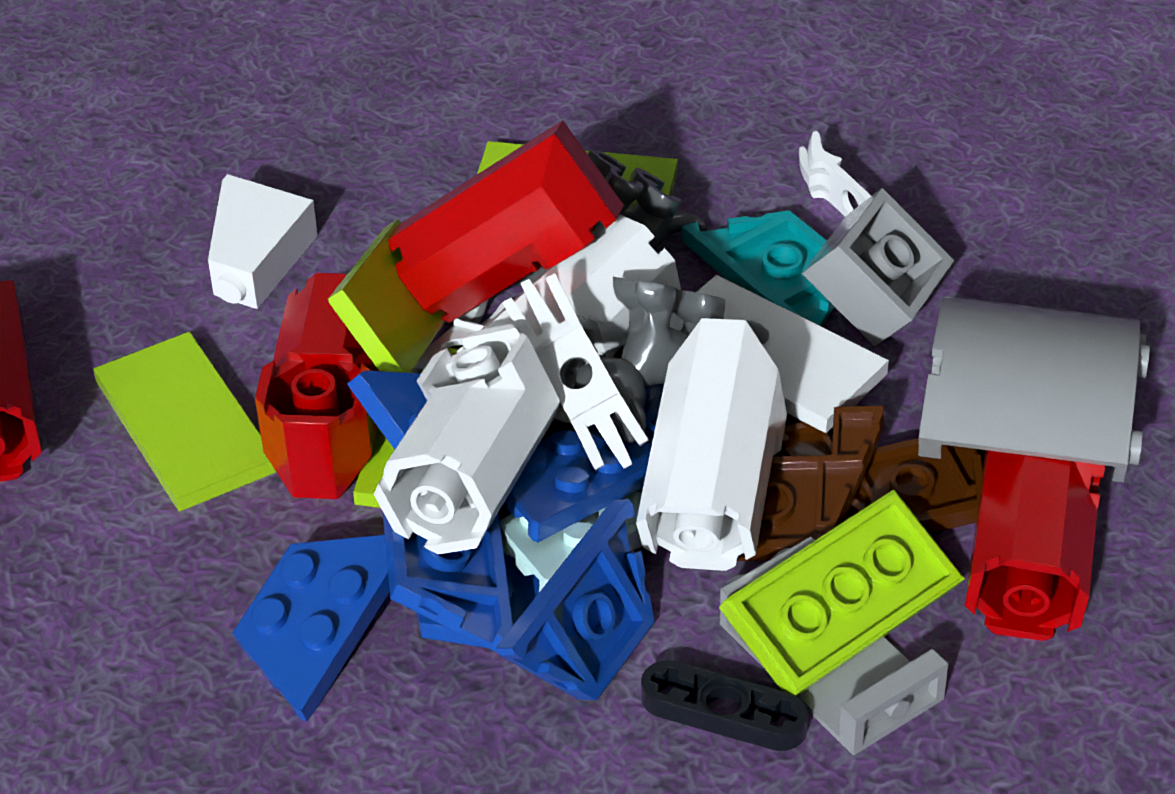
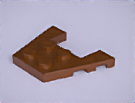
[737,405,886,561]
[779,421,983,534]

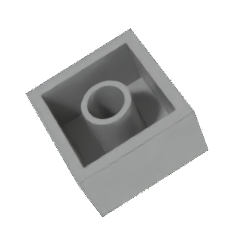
[802,188,954,346]

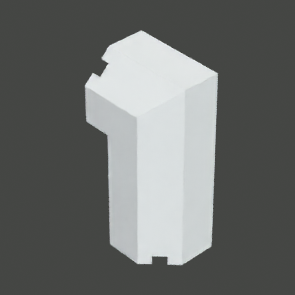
[457,215,681,423]
[636,318,787,571]
[374,324,560,554]

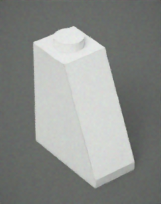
[208,174,318,309]

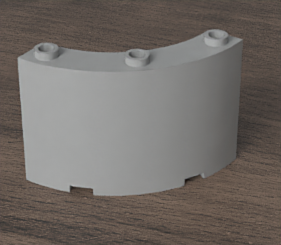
[918,297,1150,483]

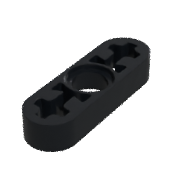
[641,660,808,751]

